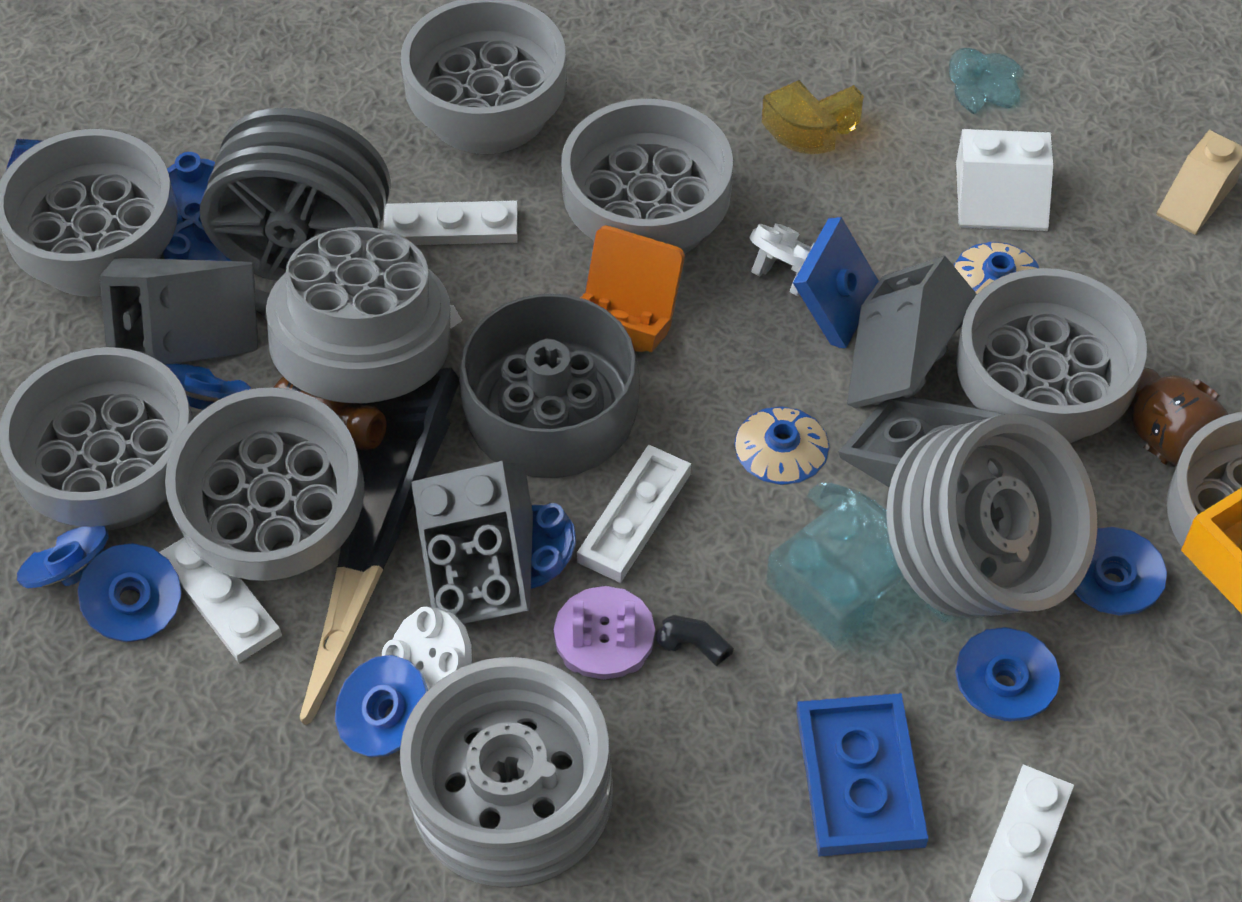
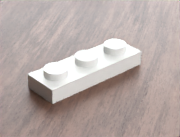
[384,201,518,245]
[577,444,691,583]
[159,537,282,663]
[969,764,1074,902]

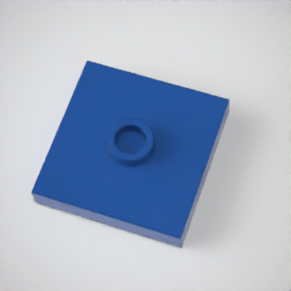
[793,217,879,348]

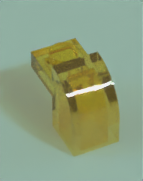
[761,80,864,154]

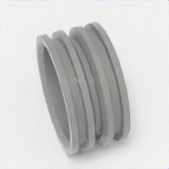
[887,414,1097,618]
[400,657,613,887]

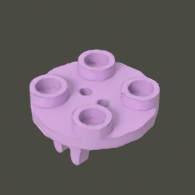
[553,586,655,680]

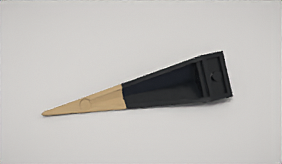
[300,368,459,725]

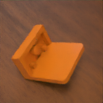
[580,225,685,352]

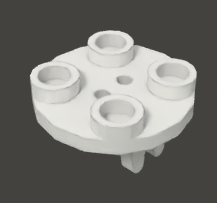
[750,223,814,296]
[382,607,472,690]

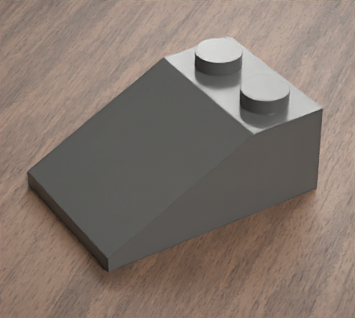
[838,396,1005,487]

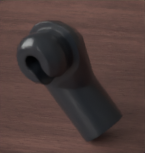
[656,615,734,666]

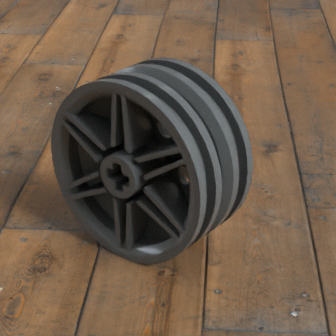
[200,108,391,281]

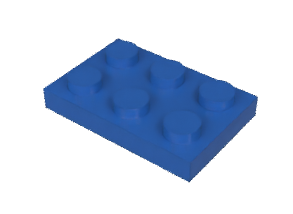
[796,693,928,857]

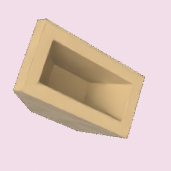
[1156,130,1242,235]

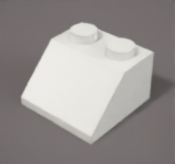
[956,129,1053,231]

